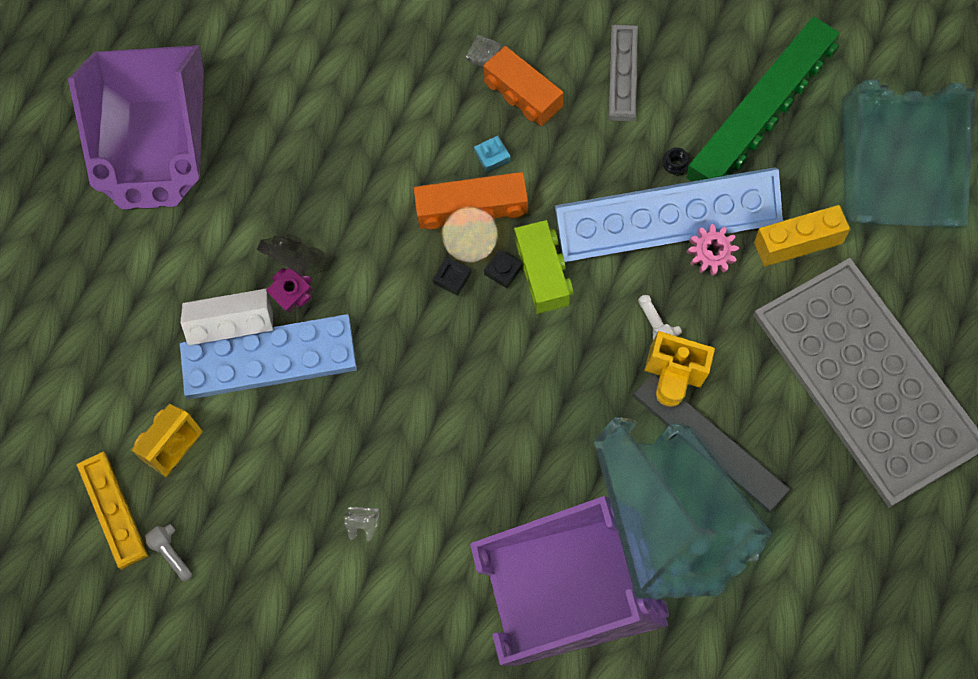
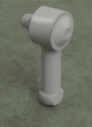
[145,524,192,581]

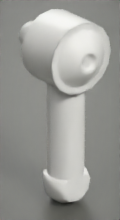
[638,295,682,340]

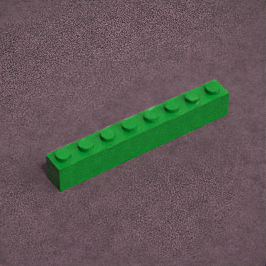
[686,16,840,182]

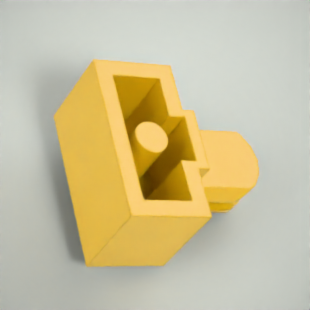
[644,331,715,407]

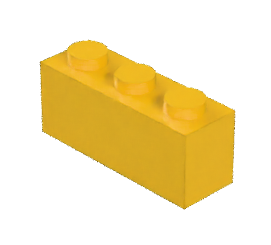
[754,205,850,267]

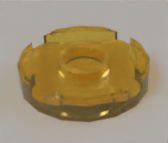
[442,206,498,262]

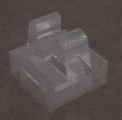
[344,507,380,541]

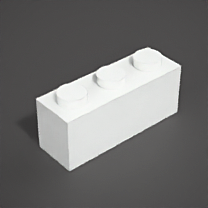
[180,288,273,345]

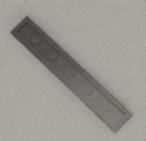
[633,374,790,513]

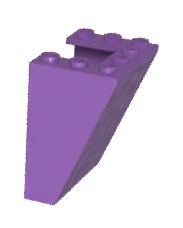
[470,496,669,666]

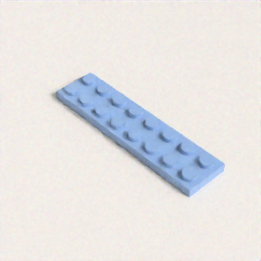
[555,167,783,262]

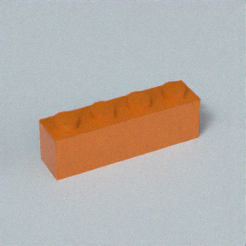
[414,172,528,230]

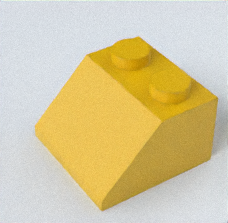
[131,404,203,477]

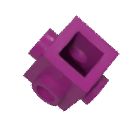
[266,267,314,313]

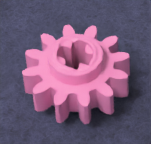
[687,224,739,276]

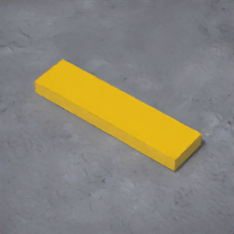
[76,451,149,570]

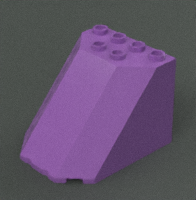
[68,45,204,209]

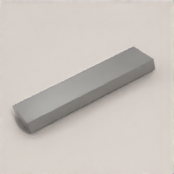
[608,25,638,121]

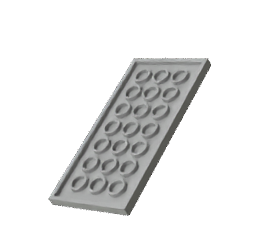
[753,258,978,508]

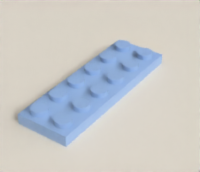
[180,314,357,400]

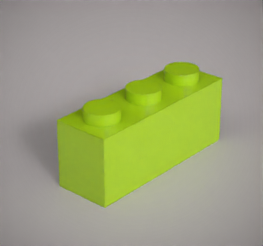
[514,220,573,314]

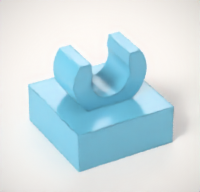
[474,136,511,173]

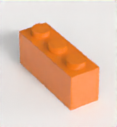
[483,46,564,127]

